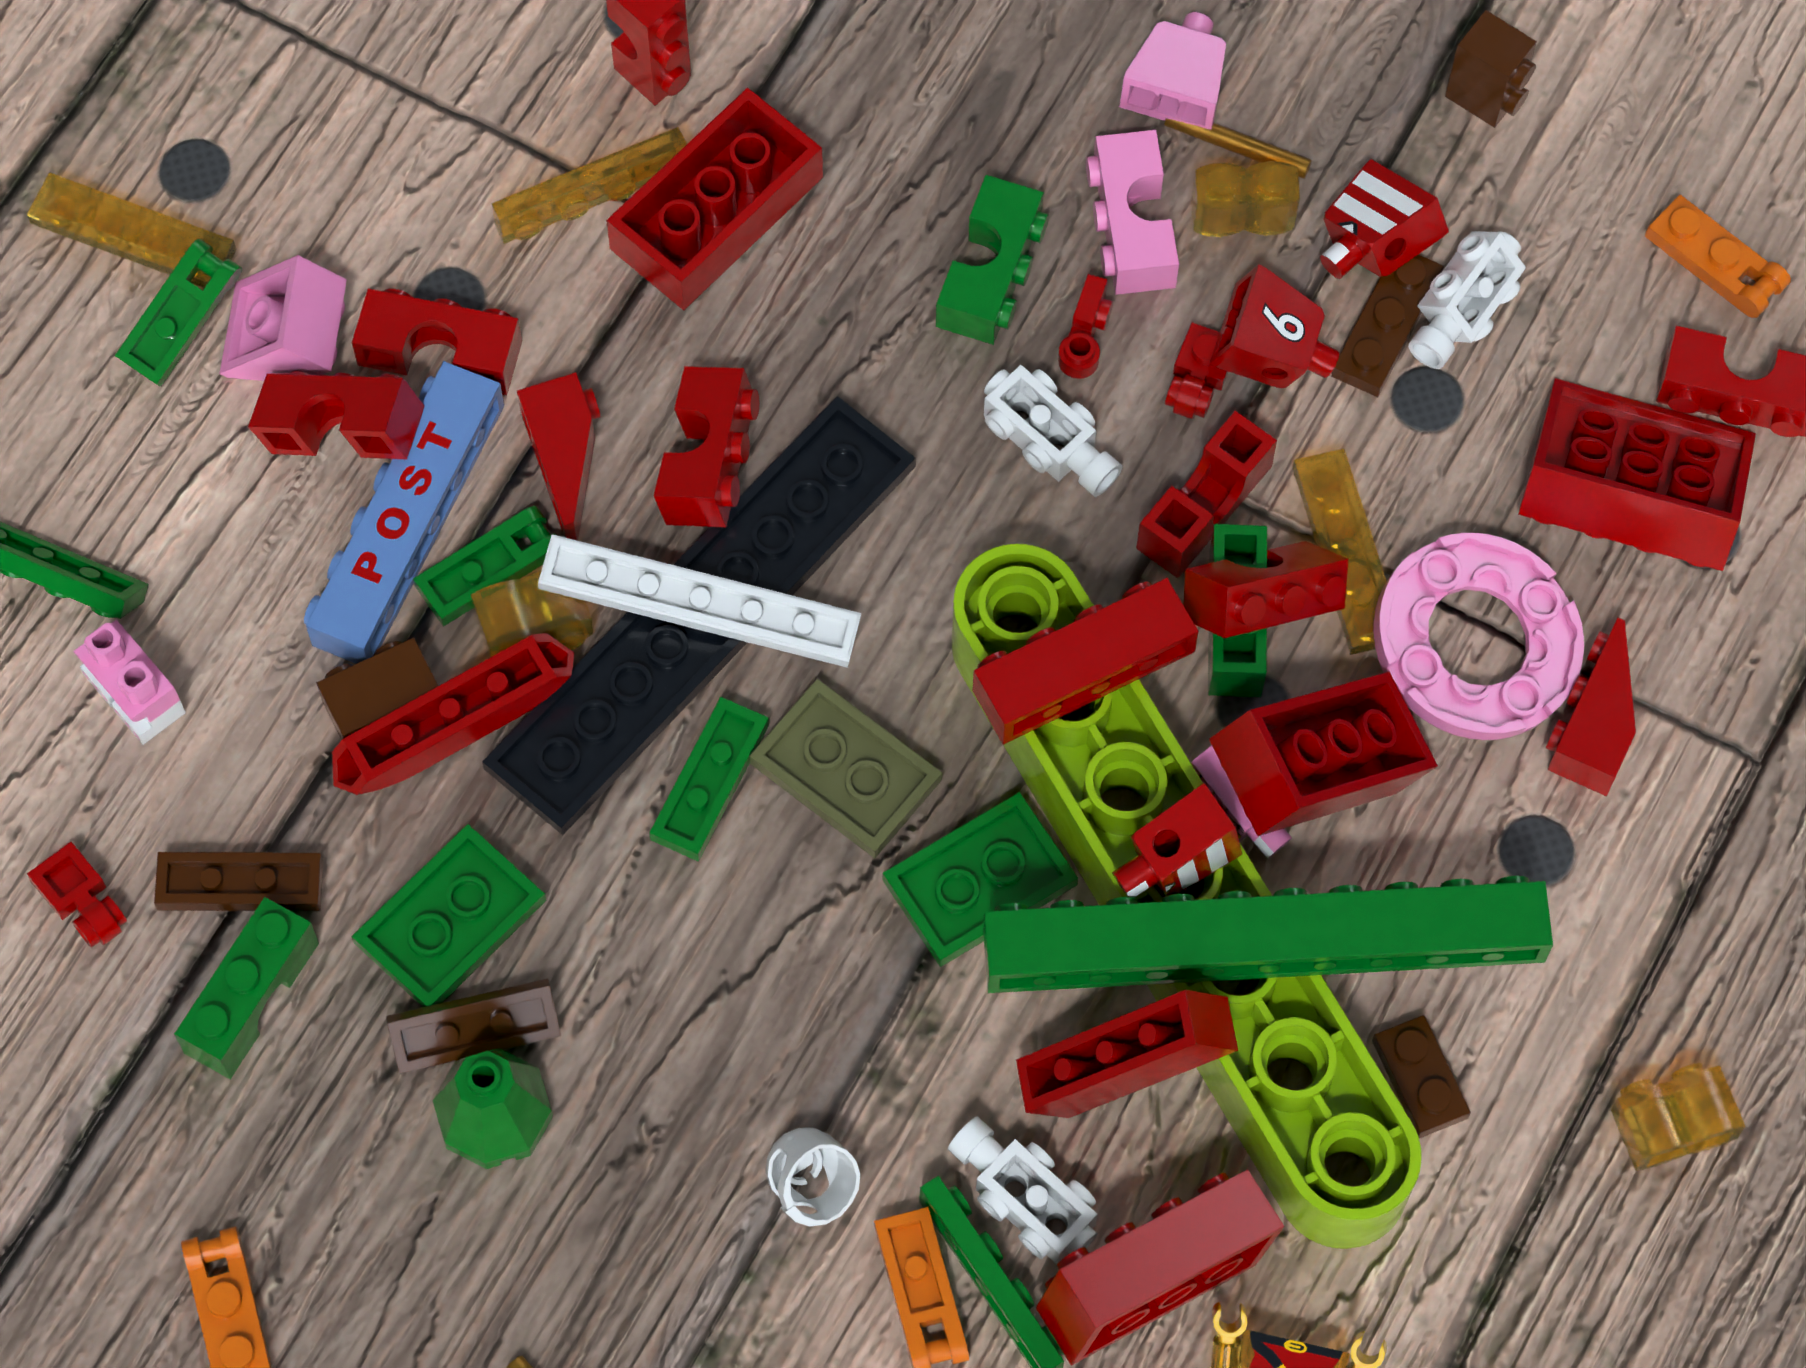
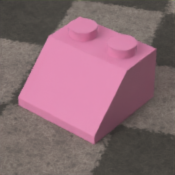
[219,255,347,381]

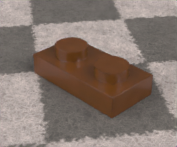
[1372,1015,1471,1138]

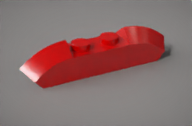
[332,633,574,795]

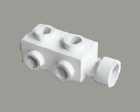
[1408,231,1526,369]
[984,365,1122,497]
[948,1116,1098,1264]

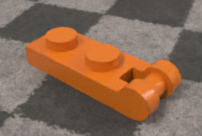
[1645,194,1791,318]
[874,1207,970,1368]
[181,1226,272,1368]

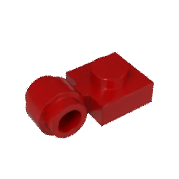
[1058,274,1113,379]
[1165,322,1229,420]
[27,842,127,948]

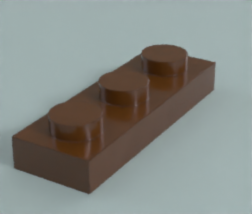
[1331,254,1444,397]
[154,852,323,911]
[386,978,561,1074]

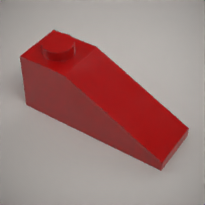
[517,372,601,541]

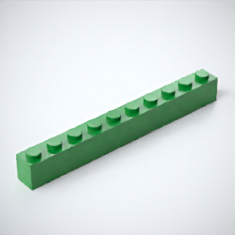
[983,876,1553,993]

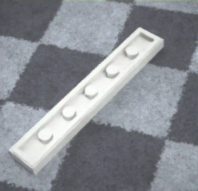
[538,534,861,668]

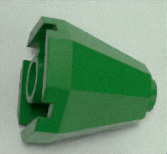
[432,1048,553,1169]

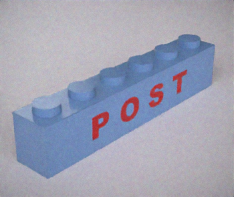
[304,361,504,664]

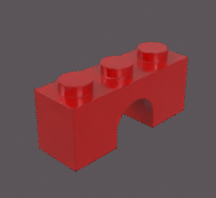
[606,0,691,106]
[352,288,522,396]
[1656,325,1806,437]
[654,366,760,527]
[248,371,425,460]
[1136,411,1277,578]
[1183,541,1349,638]

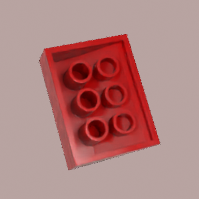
[1518,378,1756,571]

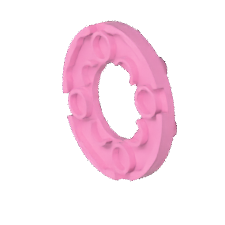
[1374,533,1584,740]

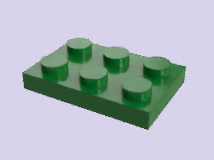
[882,792,1078,967]
[351,824,547,1007]

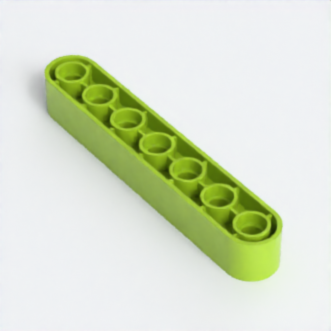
[952,544,1422,1249]

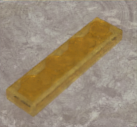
[491,127,687,244]
[27,172,237,288]
[1292,449,1387,655]

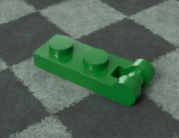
[115,239,242,387]
[413,506,558,627]

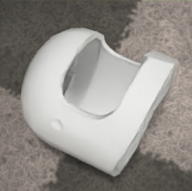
[766,1128,860,1227]

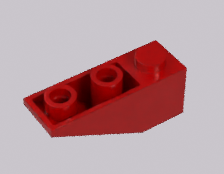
[1546,617,1636,797]

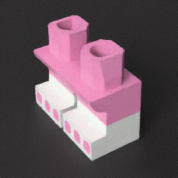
[73,619,186,745]

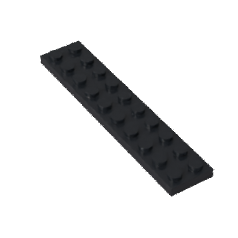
[482,396,916,835]

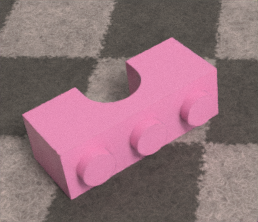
[1086,130,1179,295]

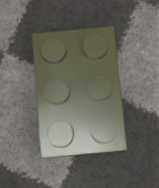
[749,679,942,859]

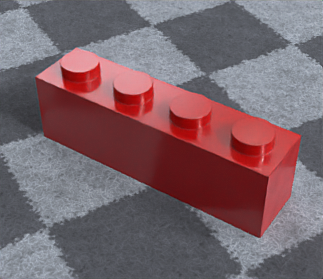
[972,578,1199,745]
[1016,990,1238,1118]

